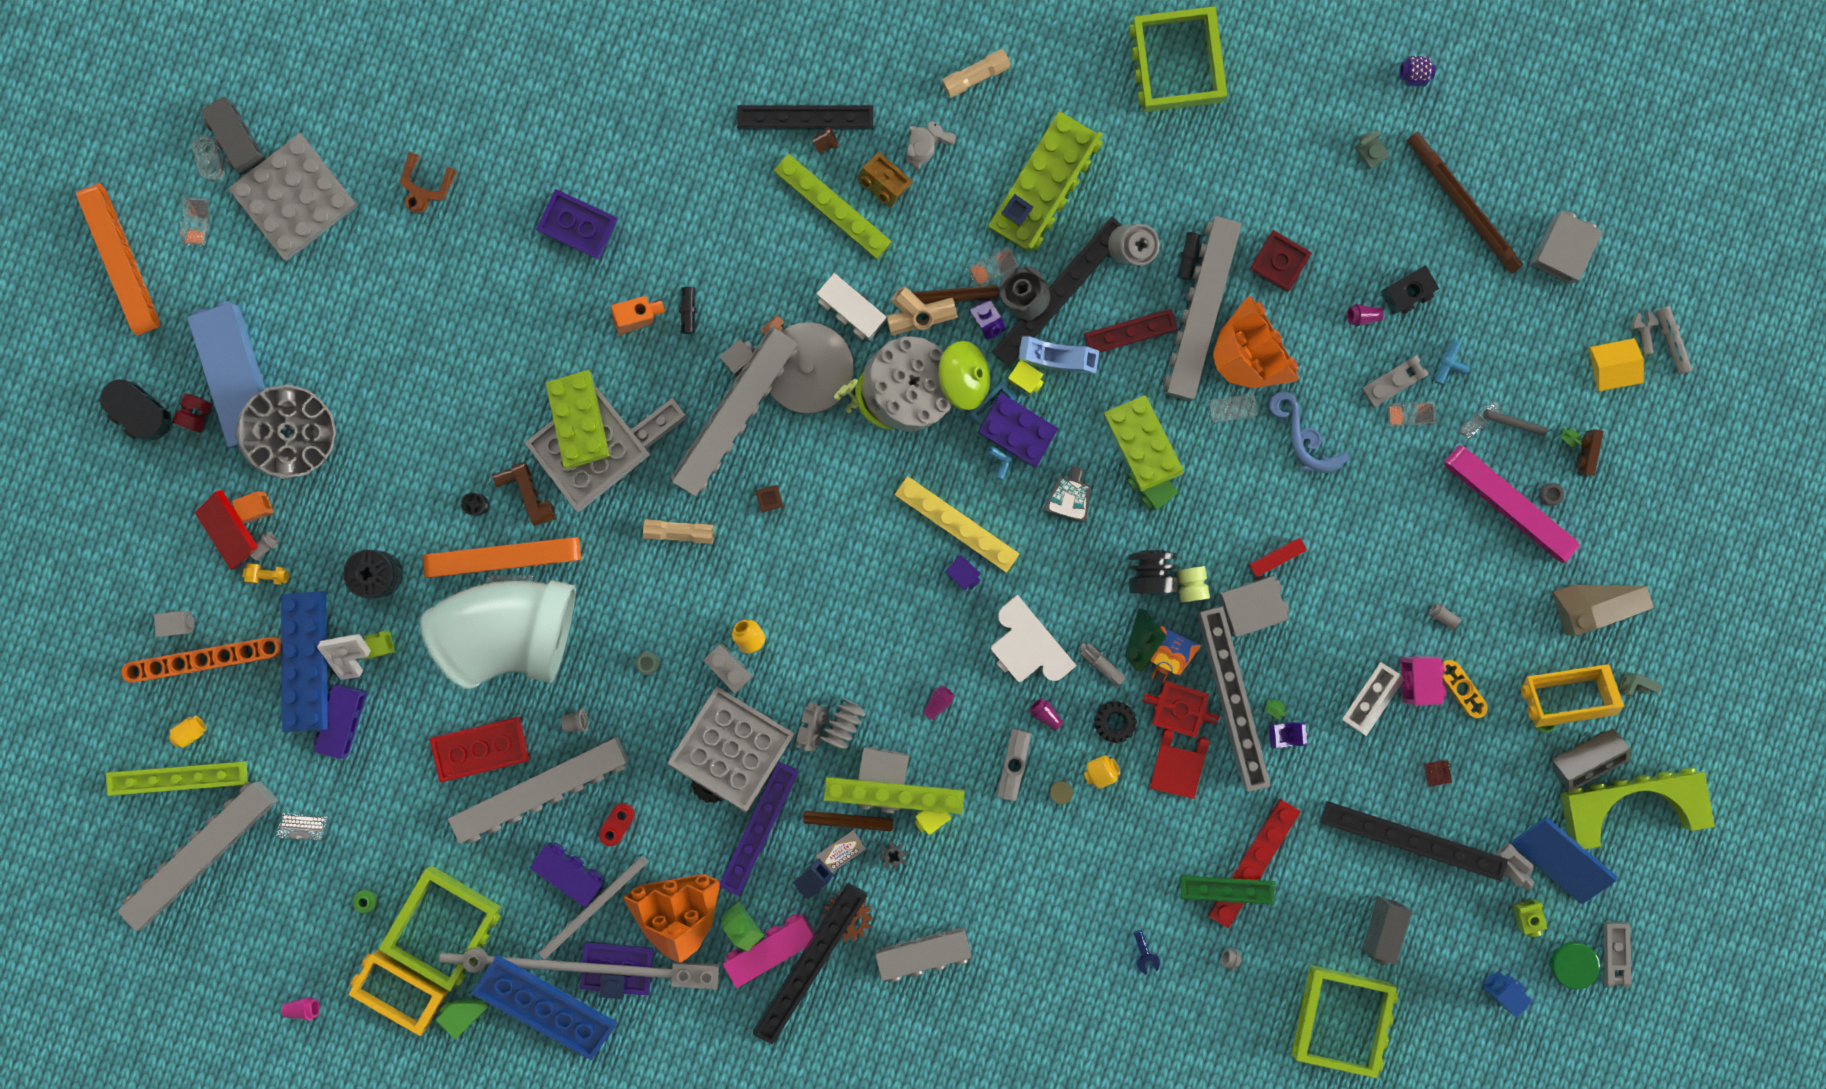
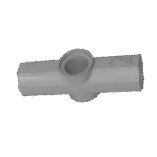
[997,729,1032,801]

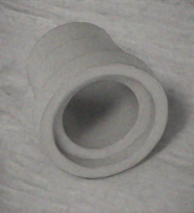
[561,709,588,732]

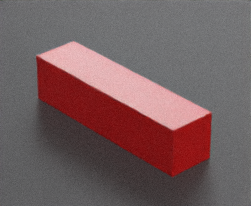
[1248,538,1307,577]

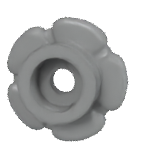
[1221,949,1241,971]

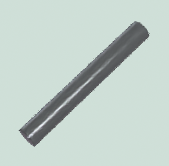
[1483,409,1547,436]

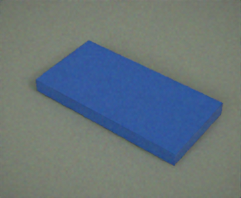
[1512,817,1617,904]

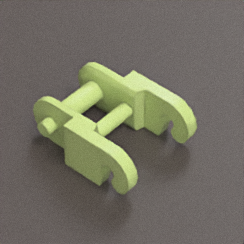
[834,379,858,413]

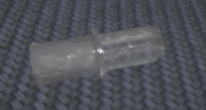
[1460,401,1502,439]

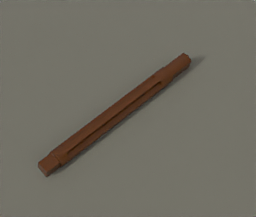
[1406,132,1524,274]

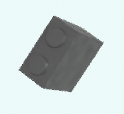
[1362,896,1412,966]

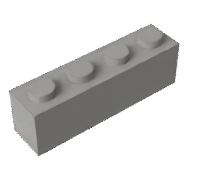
[875,927,972,982]

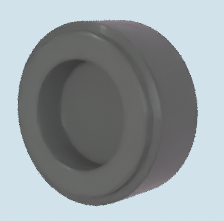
[1539,483,1565,506]

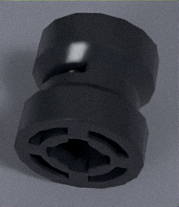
[461,493,489,516]

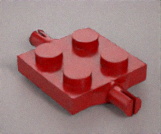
[1142,681,1220,738]

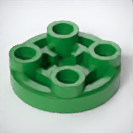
[1549,941,1600,990]

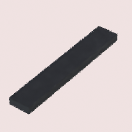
[737,105,873,130]

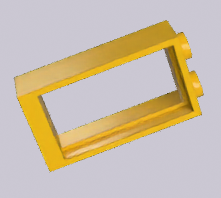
[1521,664,1624,727]
[348,950,449,1036]

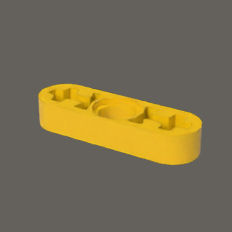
[1442,660,1488,718]

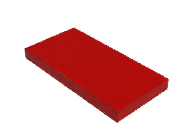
[429,716,530,783]

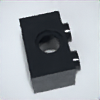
[1380,265,1440,315]

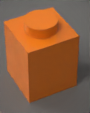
[232,491,274,523]

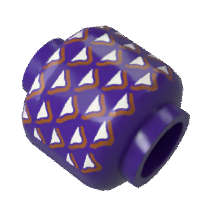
[1399,56,1436,86]

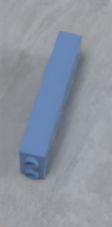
[187,301,265,449]

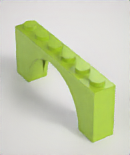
[1560,767,1715,849]

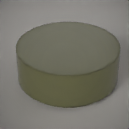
[1050,781,1073,804]

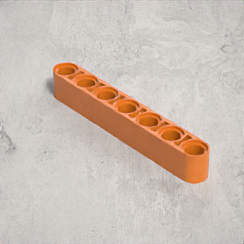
[76,183,160,336]
[422,537,581,578]
[121,637,282,683]

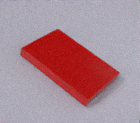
[195,489,258,570]

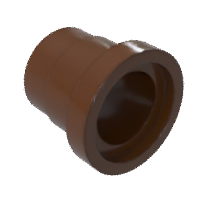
[812,126,839,153]

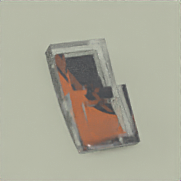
[180,197,209,246]
[967,246,1020,287]
[1388,401,1437,427]

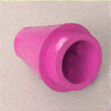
[282,997,320,1020]

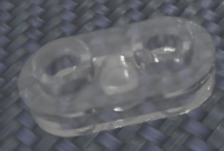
[192,135,225,181]

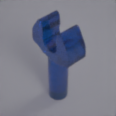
[1134,930,1160,975]

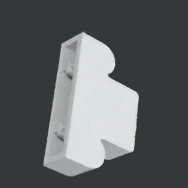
[990,595,1076,682]

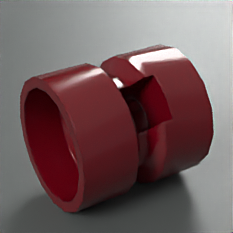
[173,392,214,433]

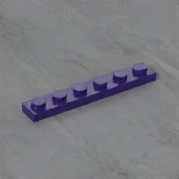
[720,761,799,896]

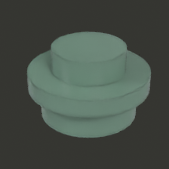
[636,652,659,675]

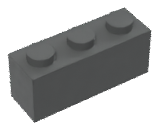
[201,96,266,174]
[1552,728,1630,792]

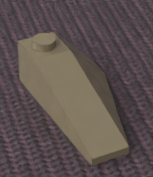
[1552,585,1654,636]

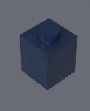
[793,858,834,900]

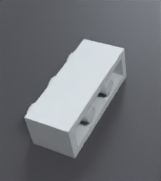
[817,273,887,341]
[1342,662,1405,736]

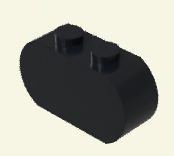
[100,379,172,440]

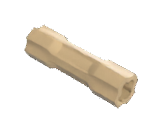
[942,49,1011,98]
[643,519,714,544]

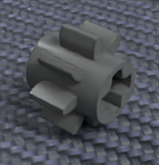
[880,840,908,870]

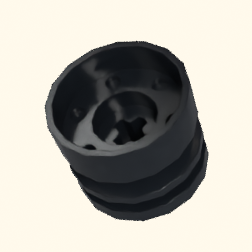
[343,550,403,598]
[1128,550,1178,593]

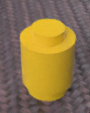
[169,715,207,748]

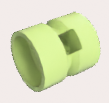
[1176,566,1210,602]

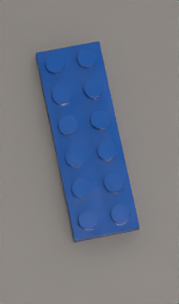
[281,591,328,732]
[471,954,617,1060]

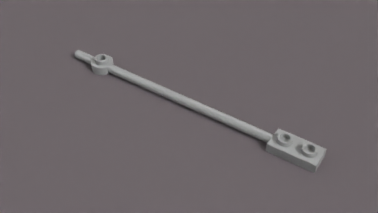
[439,947,720,990]

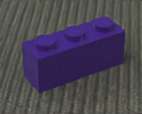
[314,684,367,759]
[529,842,606,908]

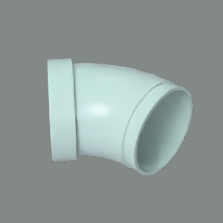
[421,580,576,689]

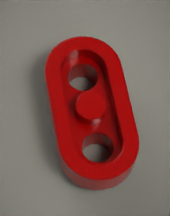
[599,803,635,846]

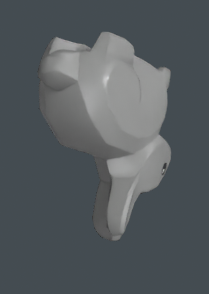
[906,122,956,170]

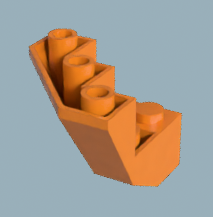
[1213,296,1299,388]
[623,874,720,963]

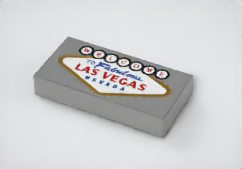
[816,829,866,872]

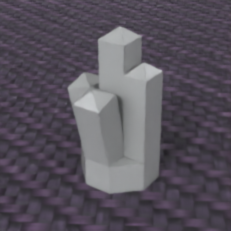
[1494,844,1534,890]

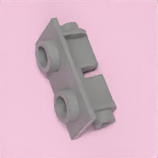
[795,702,828,751]

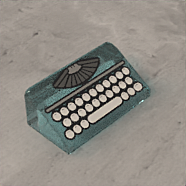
[276,813,329,841]

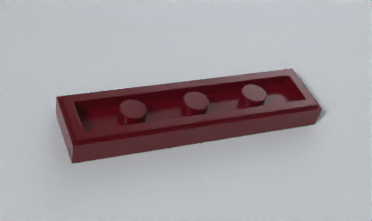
[1083,308,1178,353]

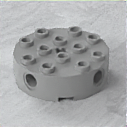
[862,336,952,432]
[235,385,336,479]

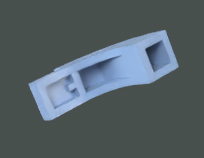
[1019,336,1099,373]

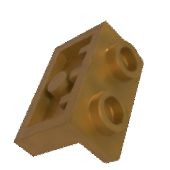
[857,152,913,208]

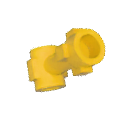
[242,563,289,585]

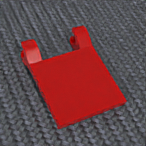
[1149,728,1209,799]

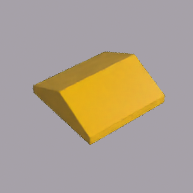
[1589,338,1644,392]

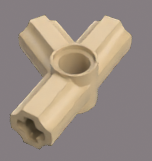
[887,286,958,336]

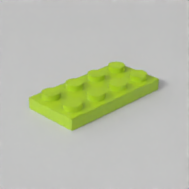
[546,370,610,469]
[1104,395,1184,491]

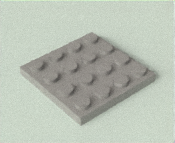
[228,133,358,261]
[525,386,650,512]
[667,686,795,813]

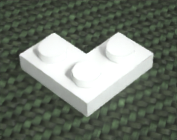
[317,634,371,680]

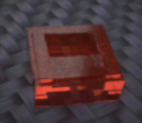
[1423,759,1452,787]

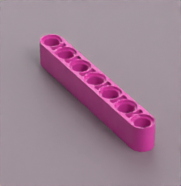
[1443,445,1580,564]

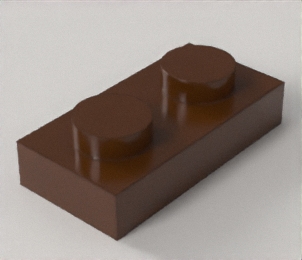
[1576,429,1604,477]

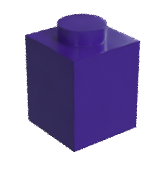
[945,555,981,590]

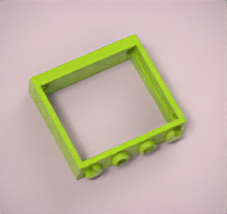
[1129,6,1227,113]
[379,866,502,991]
[1291,965,1398,1078]

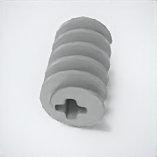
[820,697,866,749]

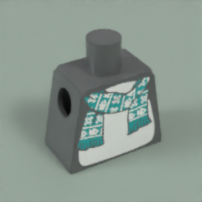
[1043,466,1091,523]

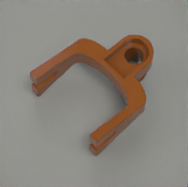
[400,151,457,214]

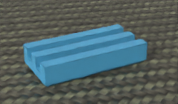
[969,382,1017,426]

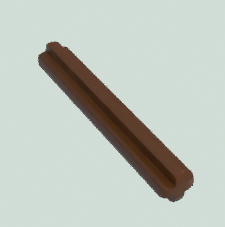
[912,285,999,304]
[803,811,893,831]

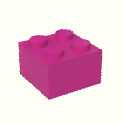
[1400,656,1446,705]

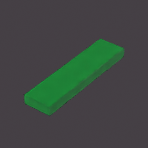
[1181,876,1275,905]

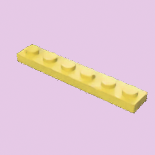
[895,476,1019,573]

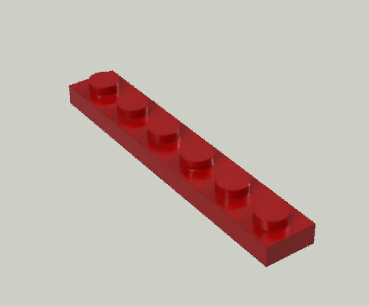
[1208,798,1301,928]

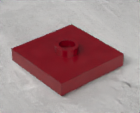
[1249,230,1312,293]

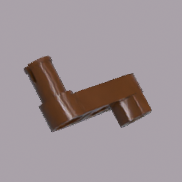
[492,461,557,526]

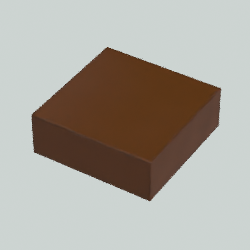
[755,485,784,513]

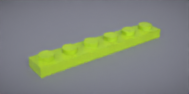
[774,153,892,260]
[106,761,248,796]
[824,777,964,814]

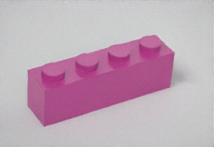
[723,913,815,988]

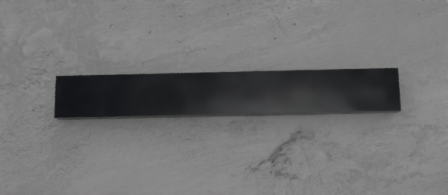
[991,216,1122,367]
[1320,800,1509,881]
[753,882,868,1044]

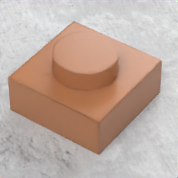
[760,315,784,336]

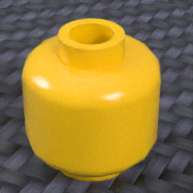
[731,620,766,654]
[1084,755,1120,789]

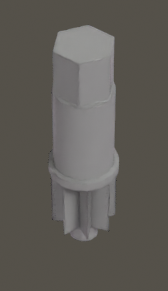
[1079,643,1126,687]

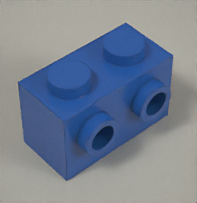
[1482,971,1533,1018]

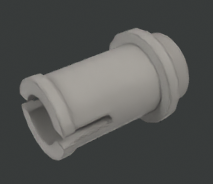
[250,532,279,561]
[1429,603,1461,630]

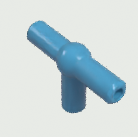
[1435,340,1470,385]
[987,446,1013,481]

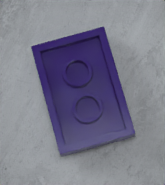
[536,189,618,260]
[977,393,1059,468]
[580,941,654,996]

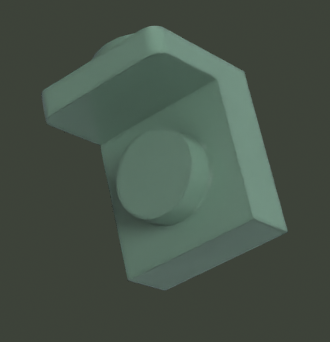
[1354,130,1390,170]
[1619,672,1662,696]

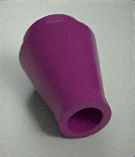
[1347,304,1384,327]
[923,685,955,720]
[1029,698,1063,731]

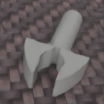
[1631,311,1659,355]

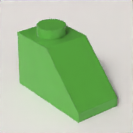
[721,902,764,951]
[436,998,491,1039]

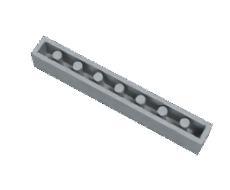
[1163,216,1242,402]
[671,325,798,496]
[1196,606,1270,792]
[448,737,629,844]
[117,781,279,931]

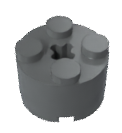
[1000,266,1051,321]

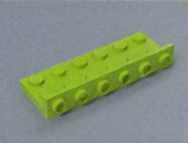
[988,111,1103,253]

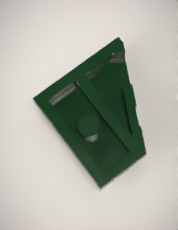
[1125,608,1167,672]

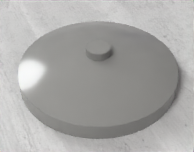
[770,322,854,414]

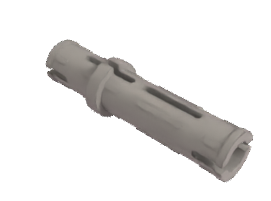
[1656,306,1693,375]

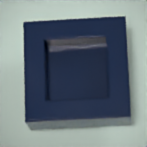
[1001,194,1033,227]
[599,974,625,999]

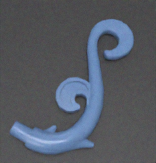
[1268,391,1350,473]

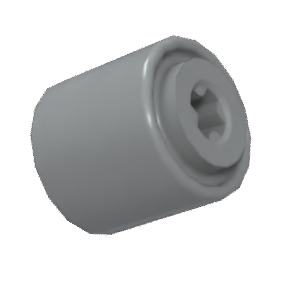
[1108,224,1159,266]

